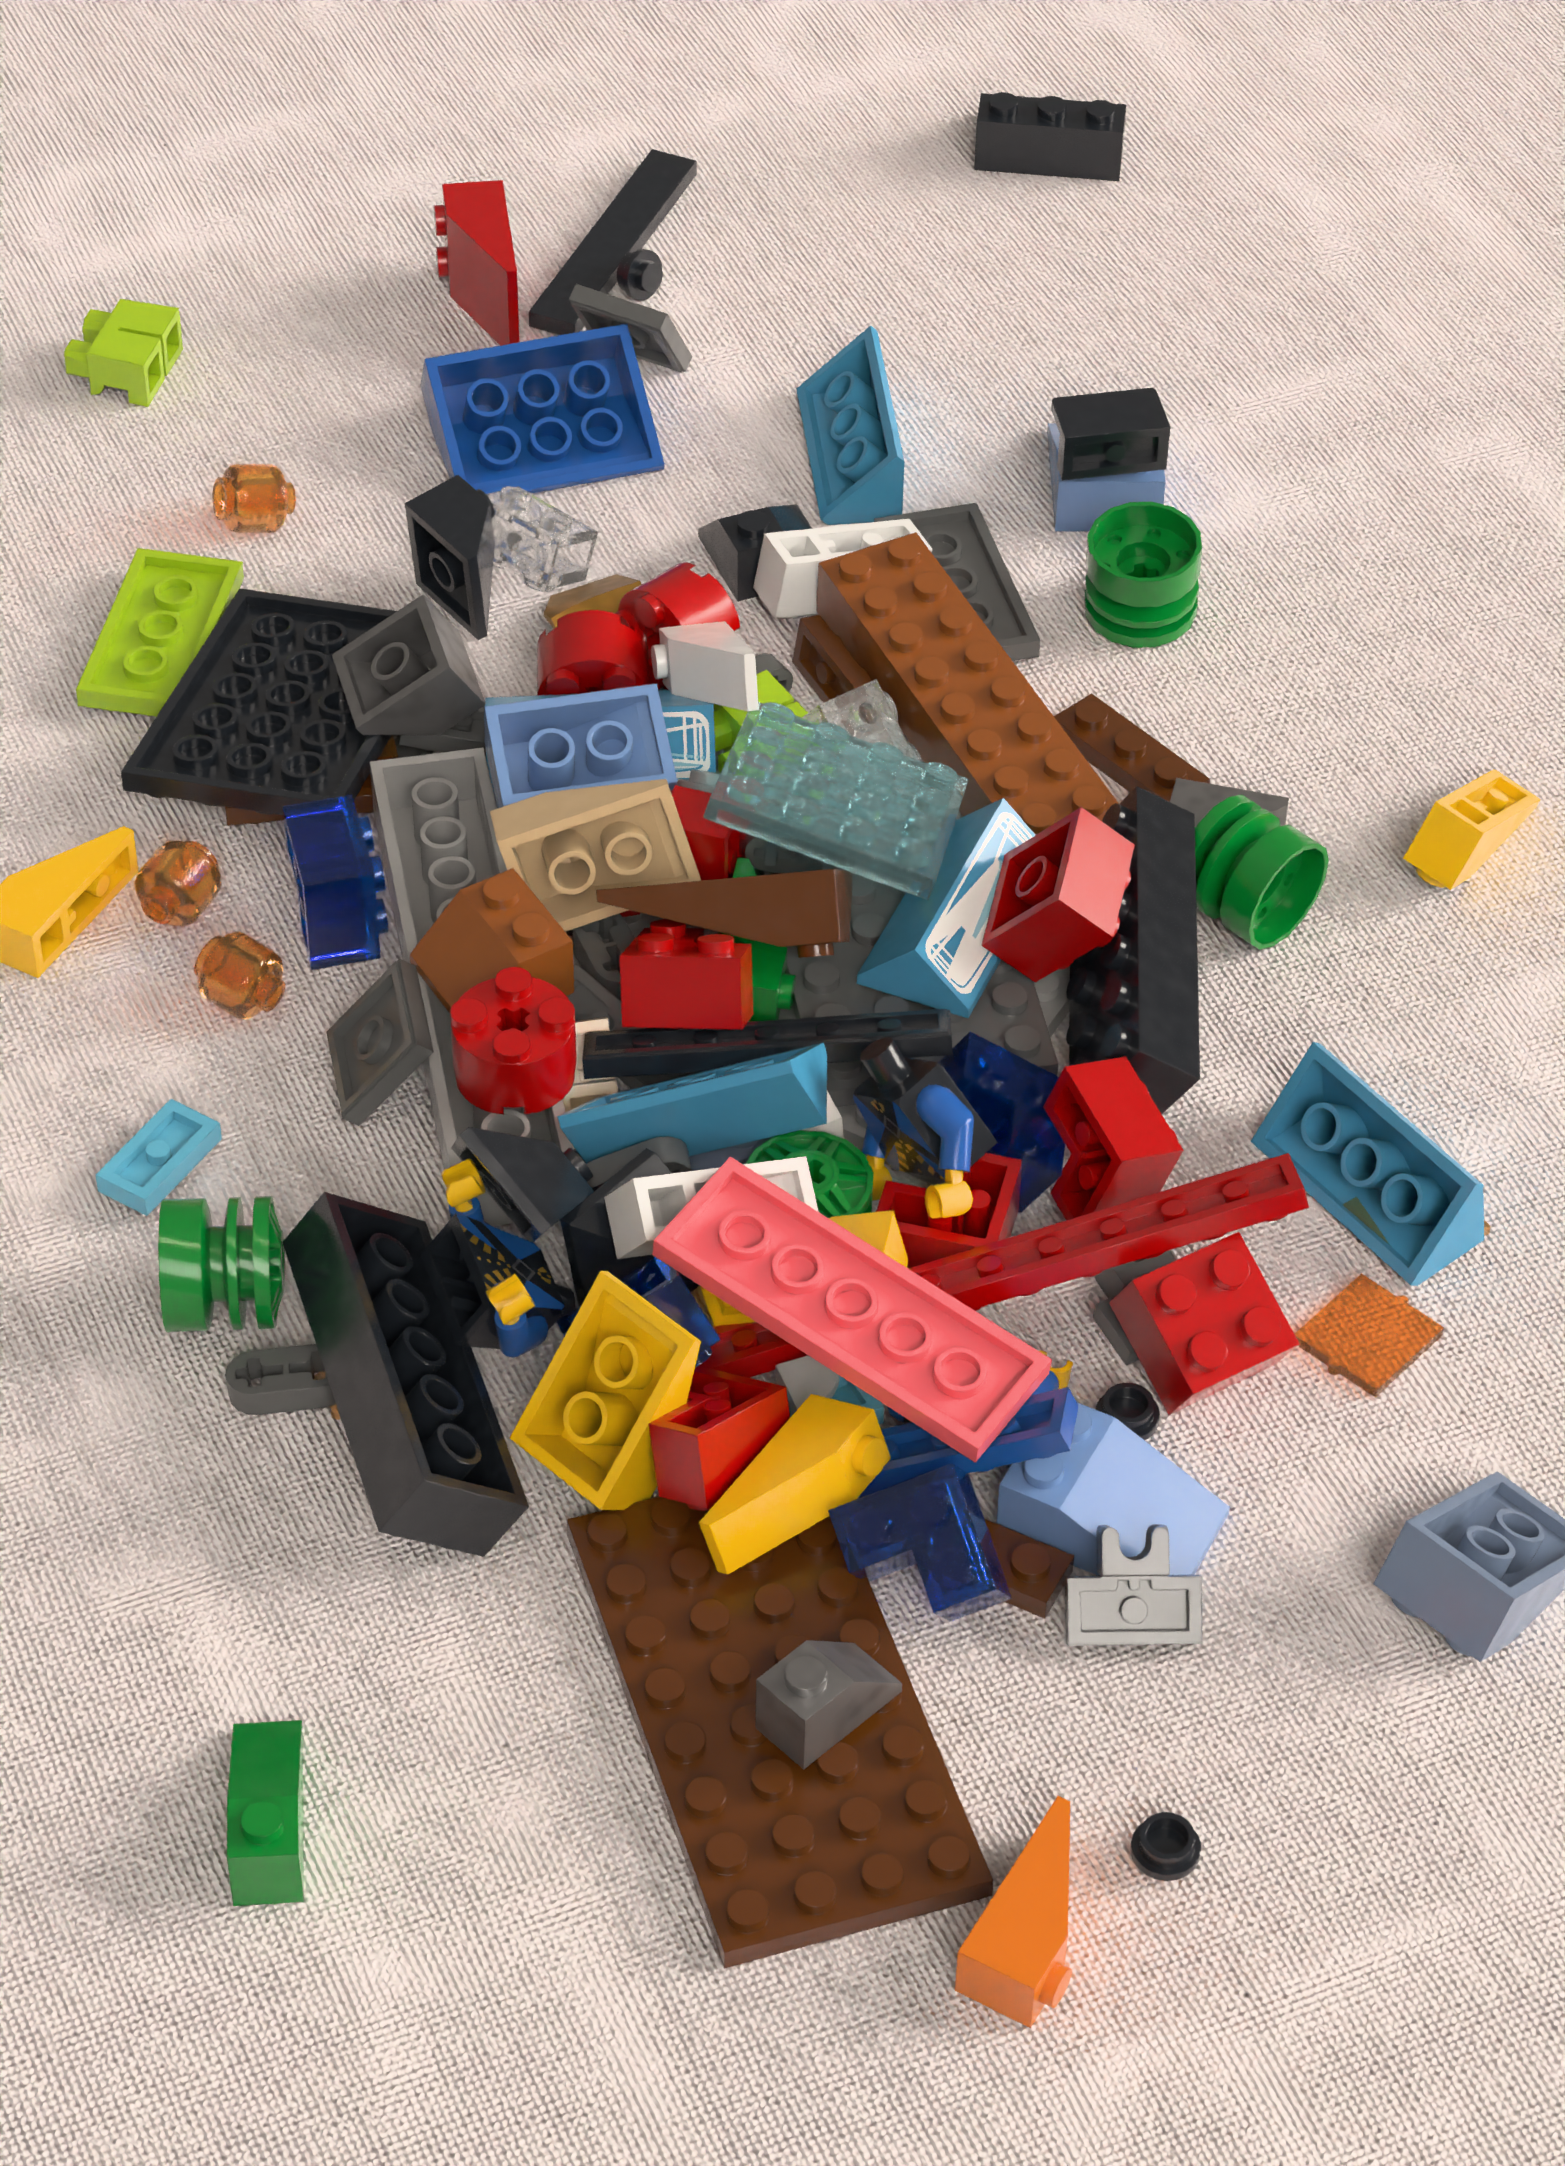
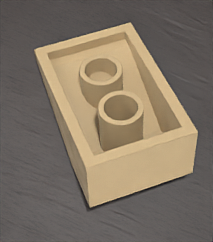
[490,779,701,932]

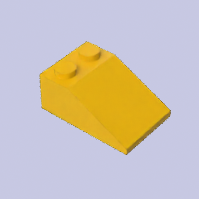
[509,1271,701,1510]

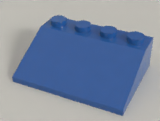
[420,324,665,501]

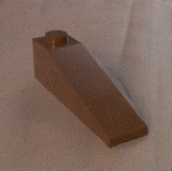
[596,869,853,958]

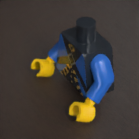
[853,1037,998,1218]
[420,1159,576,1358]

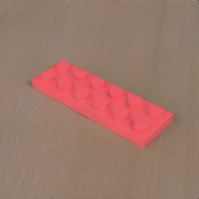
[652,1156,1052,1463]

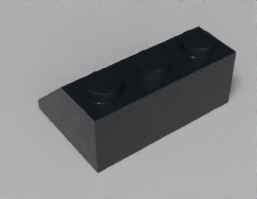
[974,92,1126,181]

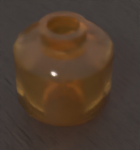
[212,464,296,533]
[134,841,222,926]
[194,931,286,1020]

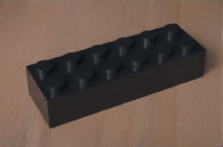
[1066,786,1200,1114]
[282,1192,529,1557]

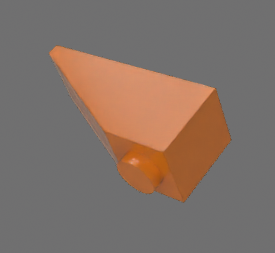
[955,1796,1072,2028]

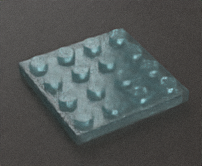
[703,702,969,900]

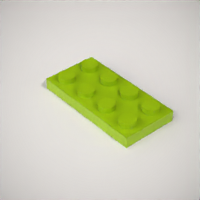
[76,548,244,717]

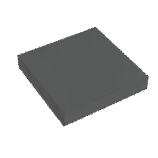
[569,284,693,373]
[326,958,434,1126]

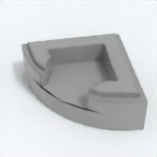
[775,1356,840,1415]

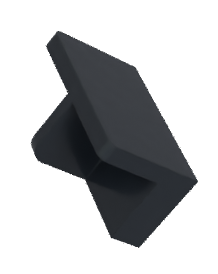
[1051,388,1170,481]

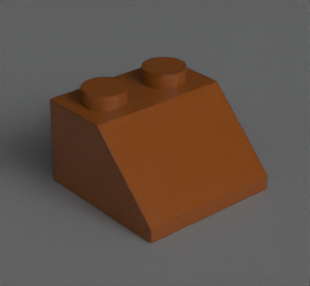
[410,868,574,1013]

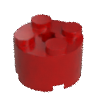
[614,562,740,690]
[537,610,649,695]
[450,967,577,1115]

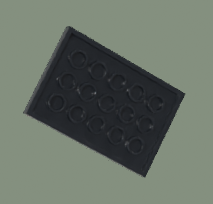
[121,588,397,824]

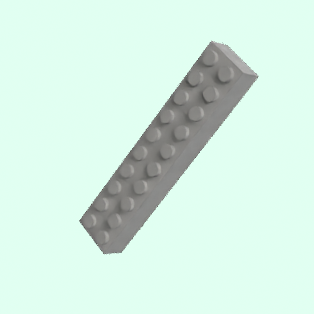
[370,747,574,1226]

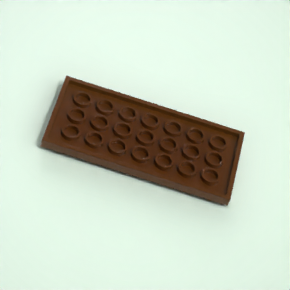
[566,1496,994,1968]

